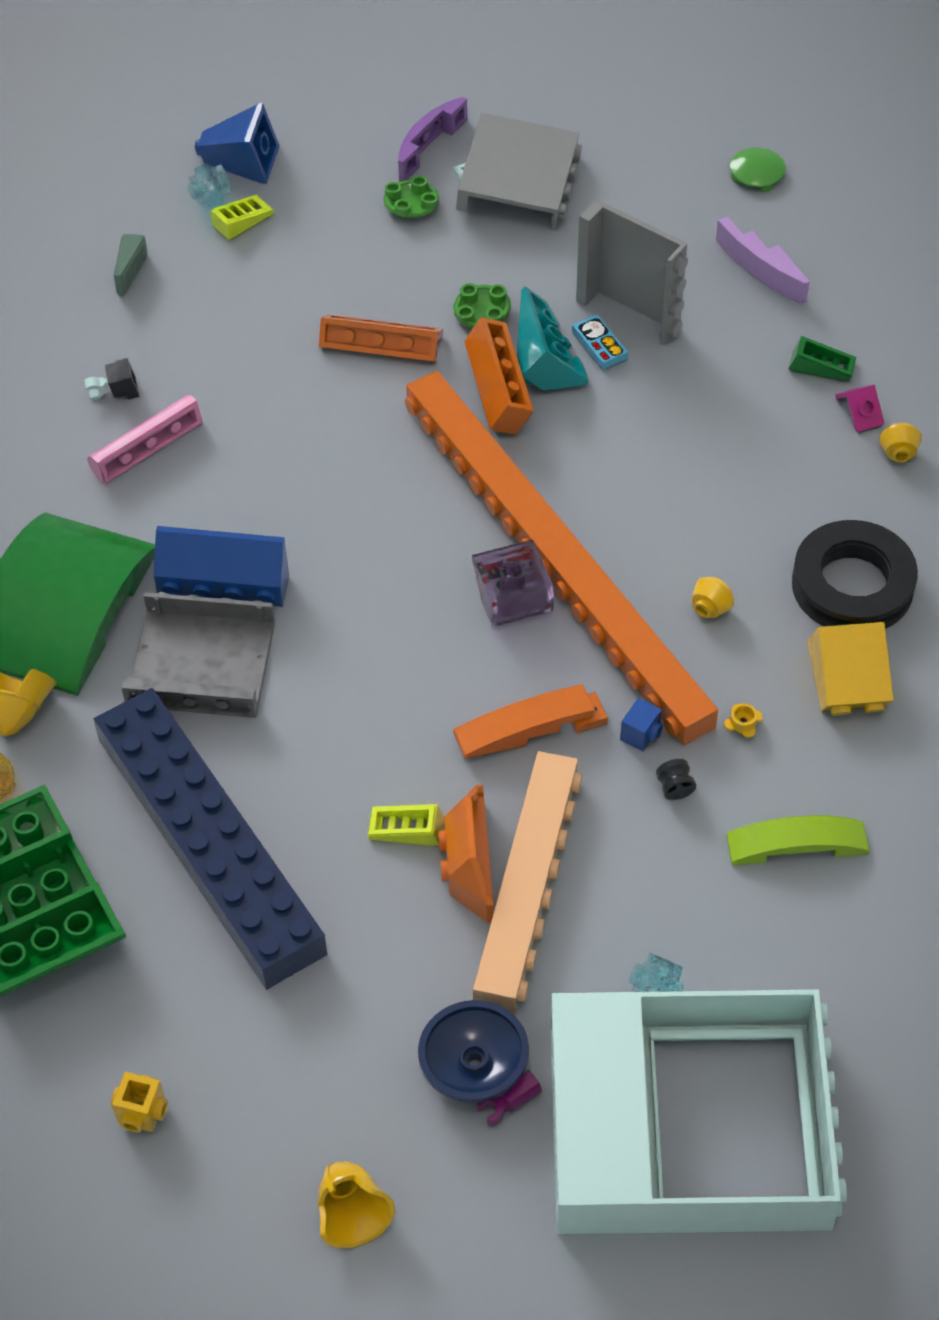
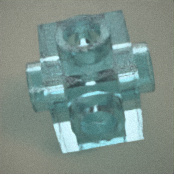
[188,163,232,206]
[629,952,684,992]

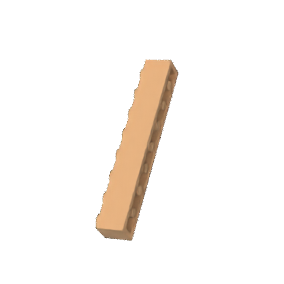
[473,751,583,1015]

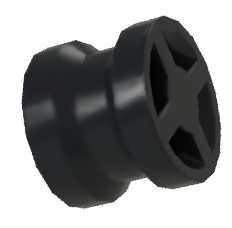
[656,759,696,800]

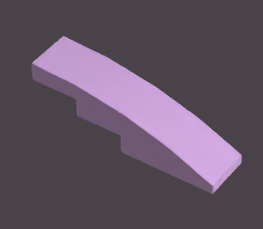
[716,216,810,304]

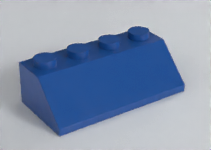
[153,526,289,607]

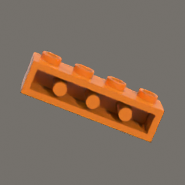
[464,317,533,435]

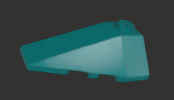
[517,286,589,391]

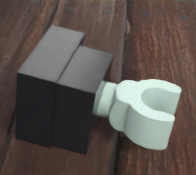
[84,358,139,400]

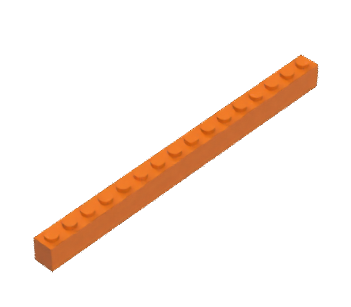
[405,370,718,746]

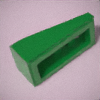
[788,336,856,382]

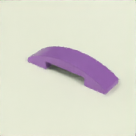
[398,97,468,181]

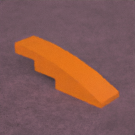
[453,684,595,759]

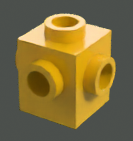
[111,1071,168,1133]

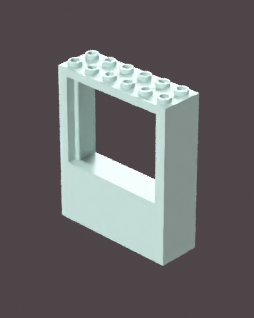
[550,989,847,1234]

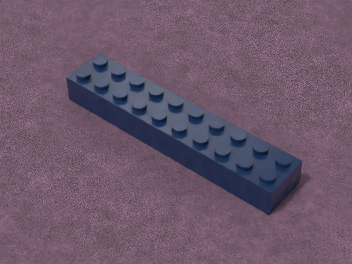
[93,688,328,990]

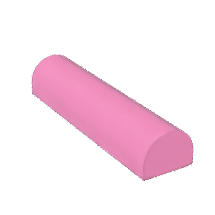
[87,395,203,484]

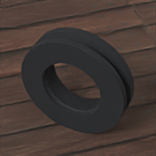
[792,520,918,629]

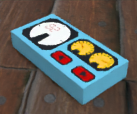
[572,314,628,370]

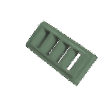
[114,234,148,296]

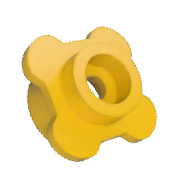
[724,703,763,738]

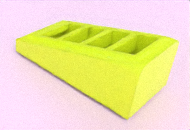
[210,195,274,240]
[368,804,444,846]

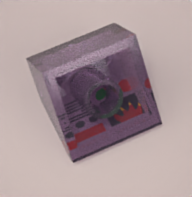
[472,539,554,627]

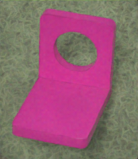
[835,384,884,432]

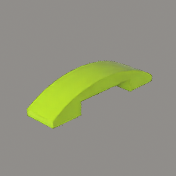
[726,815,869,866]

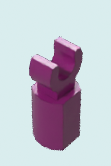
[476,1070,542,1127]

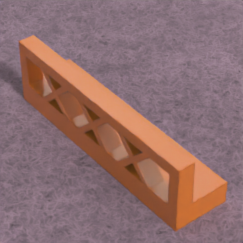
[318,314,443,362]

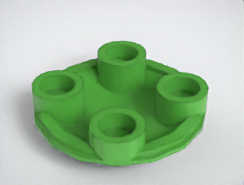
[730,147,786,192]
[383,175,439,218]
[453,283,511,329]

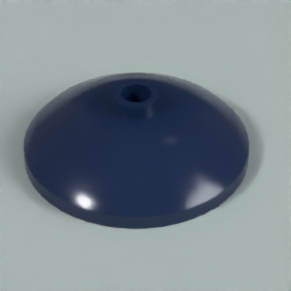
[418,1000,529,1103]

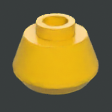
[879,422,922,463]
[692,577,734,618]

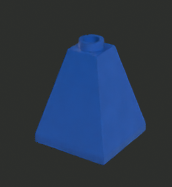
[195,103,280,184]

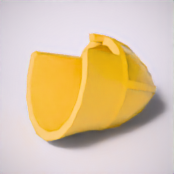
[0,669,57,737]
[318,1161,395,1249]

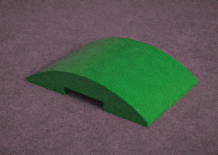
[0,512,155,696]
[0,784,126,997]

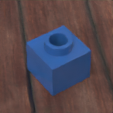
[620,698,663,751]

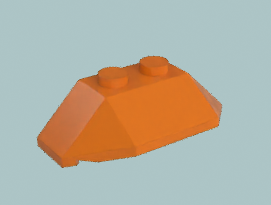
[438,785,494,923]

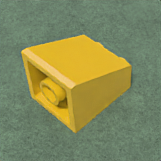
[807,622,894,716]

